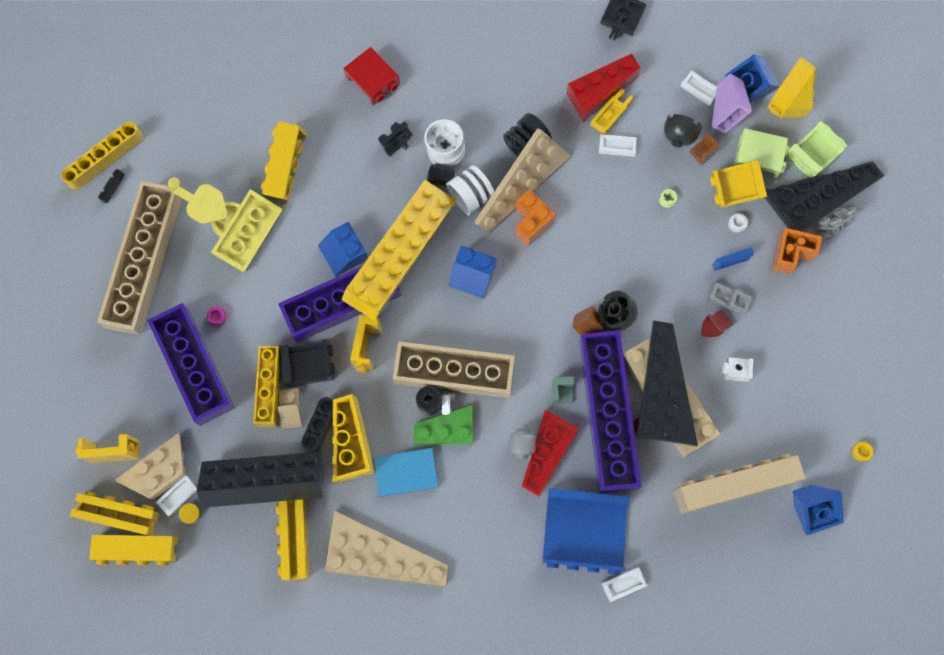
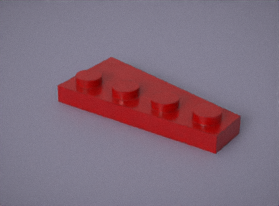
[522,410,579,498]

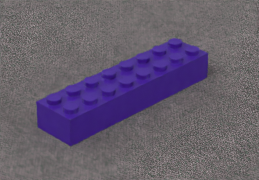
[579,331,642,493]

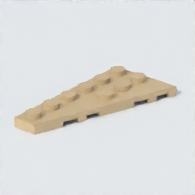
[474,128,570,233]
[325,511,448,586]

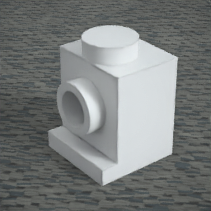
[722,357,753,382]

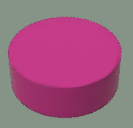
[206,307,227,327]

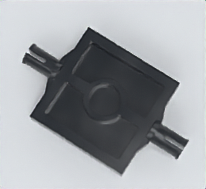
[600,0,647,40]

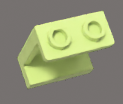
[786,121,847,178]
[734,128,789,178]

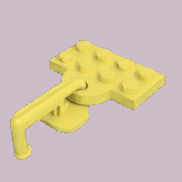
[167,177,282,273]

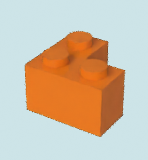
[515,189,556,246]
[771,228,822,274]

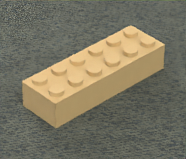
[623,338,721,458]
[393,341,515,398]
[674,454,806,514]

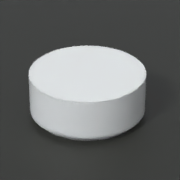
[728,213,748,233]

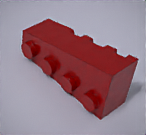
[566,53,641,123]

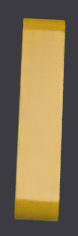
[61,122,142,190]

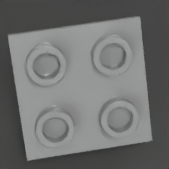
[814,207,865,239]

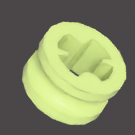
[659,189,677,208]

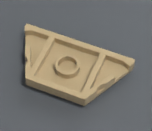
[115,433,186,500]

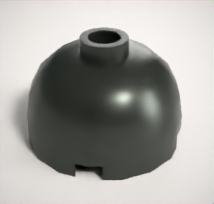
[664,114,702,148]
[598,290,638,330]

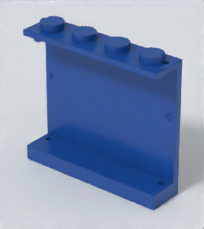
[542,489,630,575]

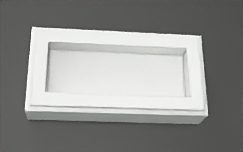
[680,71,717,106]
[599,134,637,157]
[155,475,197,517]
[602,567,648,602]

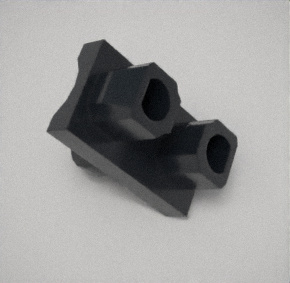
[378,121,412,157]

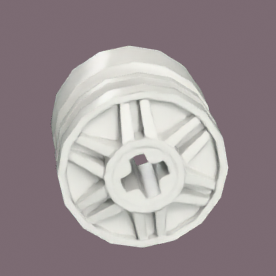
[424,119,466,168]
[446,165,494,215]

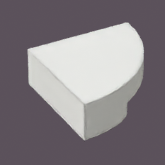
[441,392,455,414]

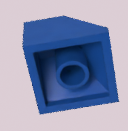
[792,485,844,535]

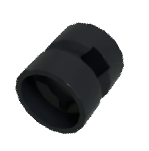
[416,386,442,416]

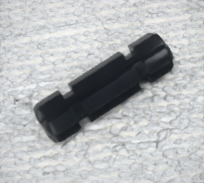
[98,169,125,203]

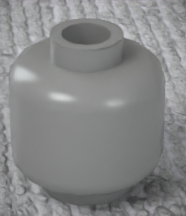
[509,429,536,459]

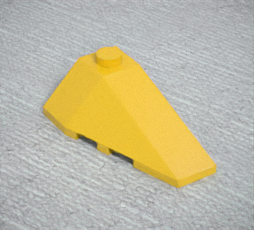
[767,57,816,118]

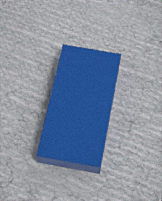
[712,247,754,271]

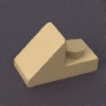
[278,388,302,430]

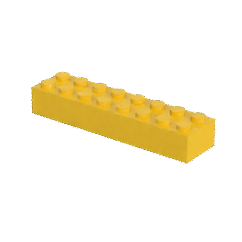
[342,180,456,321]

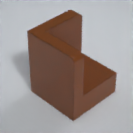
[689,133,720,165]
[573,306,603,336]

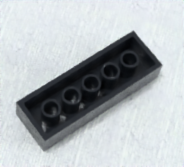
[196,452,325,508]

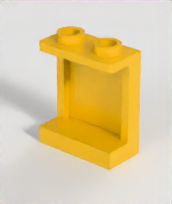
[710,160,767,208]
[350,315,382,373]
[75,434,139,463]

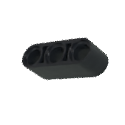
[301,397,333,452]

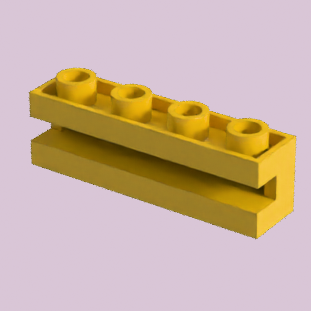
[253,346,282,427]
[70,490,160,536]
[276,499,309,581]
[89,535,178,566]

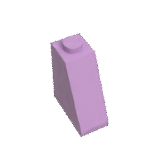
[712,74,752,134]

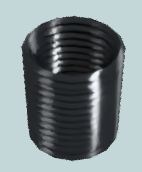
[427,163,455,188]

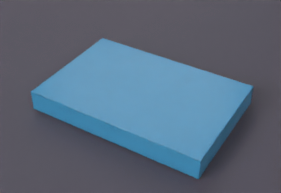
[374,448,438,497]

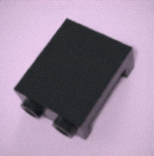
[280,339,336,387]

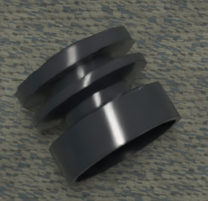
[503,113,552,157]

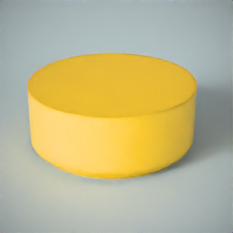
[852,441,874,462]
[179,503,201,524]

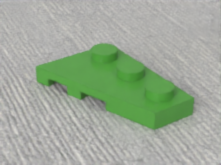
[414,405,473,445]

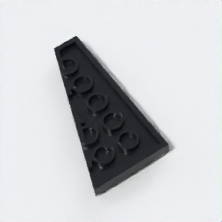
[764,161,885,232]
[637,320,698,447]

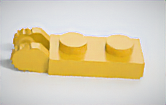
[590,89,634,134]

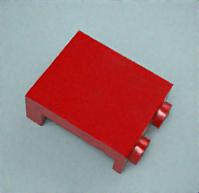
[343,47,400,105]

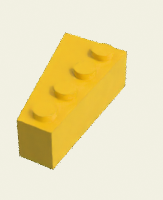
[261,121,307,201]
[332,394,376,483]

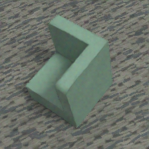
[553,377,574,404]

